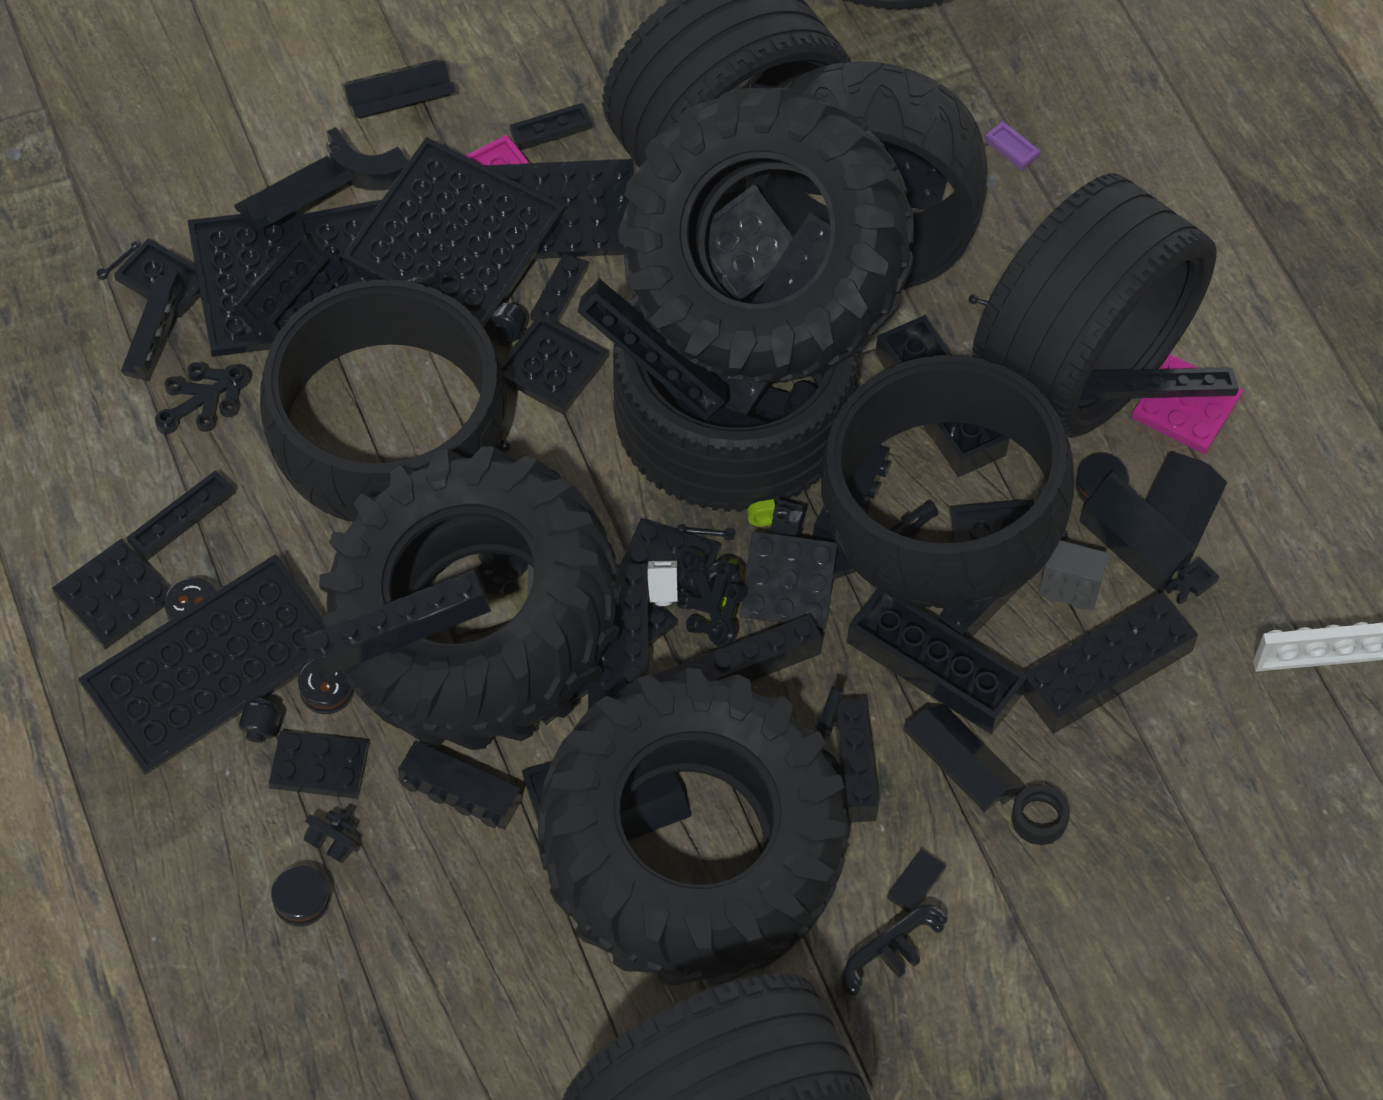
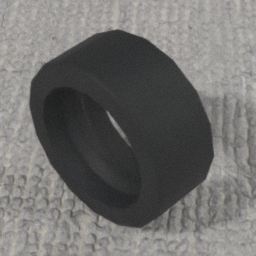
[1011,785,1070,845]

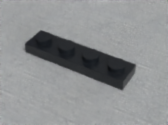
[127,470,234,560]

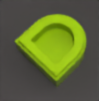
[747,499,775,527]

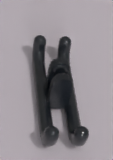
[842,905,948,996]

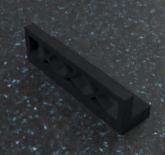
[121,269,185,381]

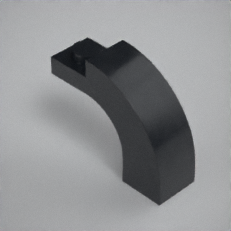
[326,127,409,191]

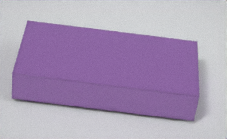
[984,121,1041,171]

